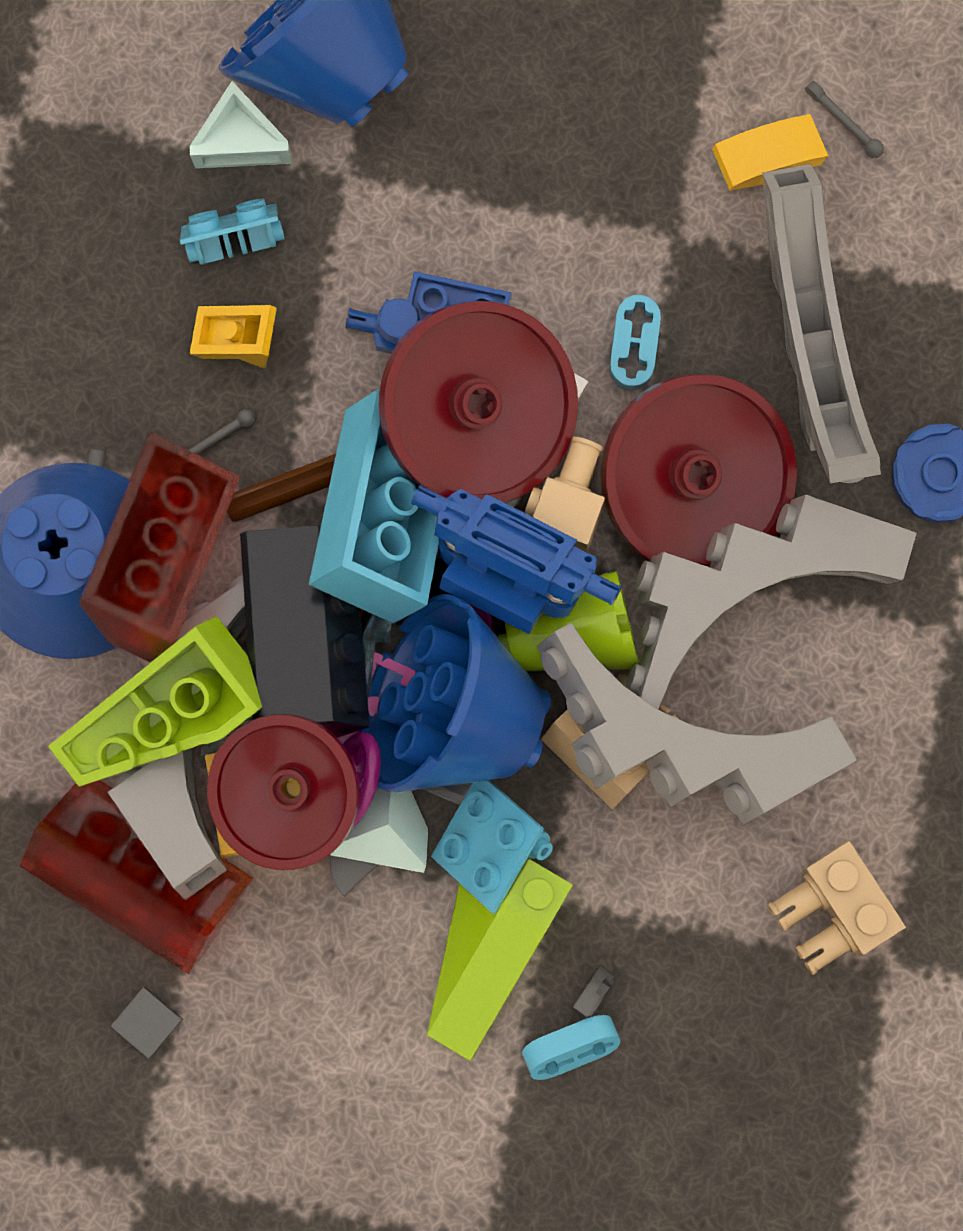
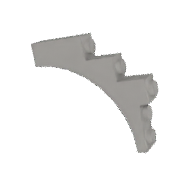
[762,164,881,483]
[625,495,917,709]
[108,575,246,900]
[537,623,857,825]

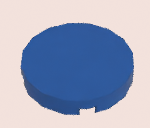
[891,424,963,523]

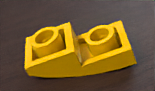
[712,114,828,191]

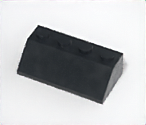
[240,525,370,738]

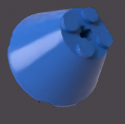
[218,0,409,127]
[0,463,171,659]
[360,594,551,793]

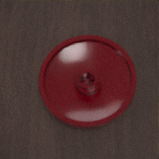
[379,301,578,502]
[601,374,797,567]

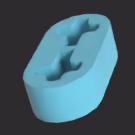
[610,295,661,390]
[522,1015,621,1080]

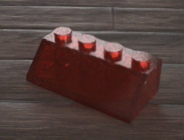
[79,432,240,663]
[20,780,254,974]

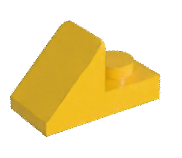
[190,305,277,368]

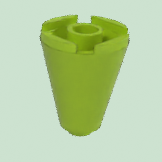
[498,571,640,671]

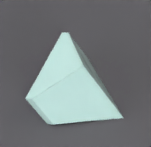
[190,81,292,169]
[330,779,428,873]

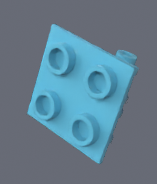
[180,198,285,265]
[431,780,553,914]

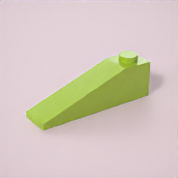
[48,616,262,786]
[427,858,573,1061]

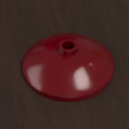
[207,714,360,870]

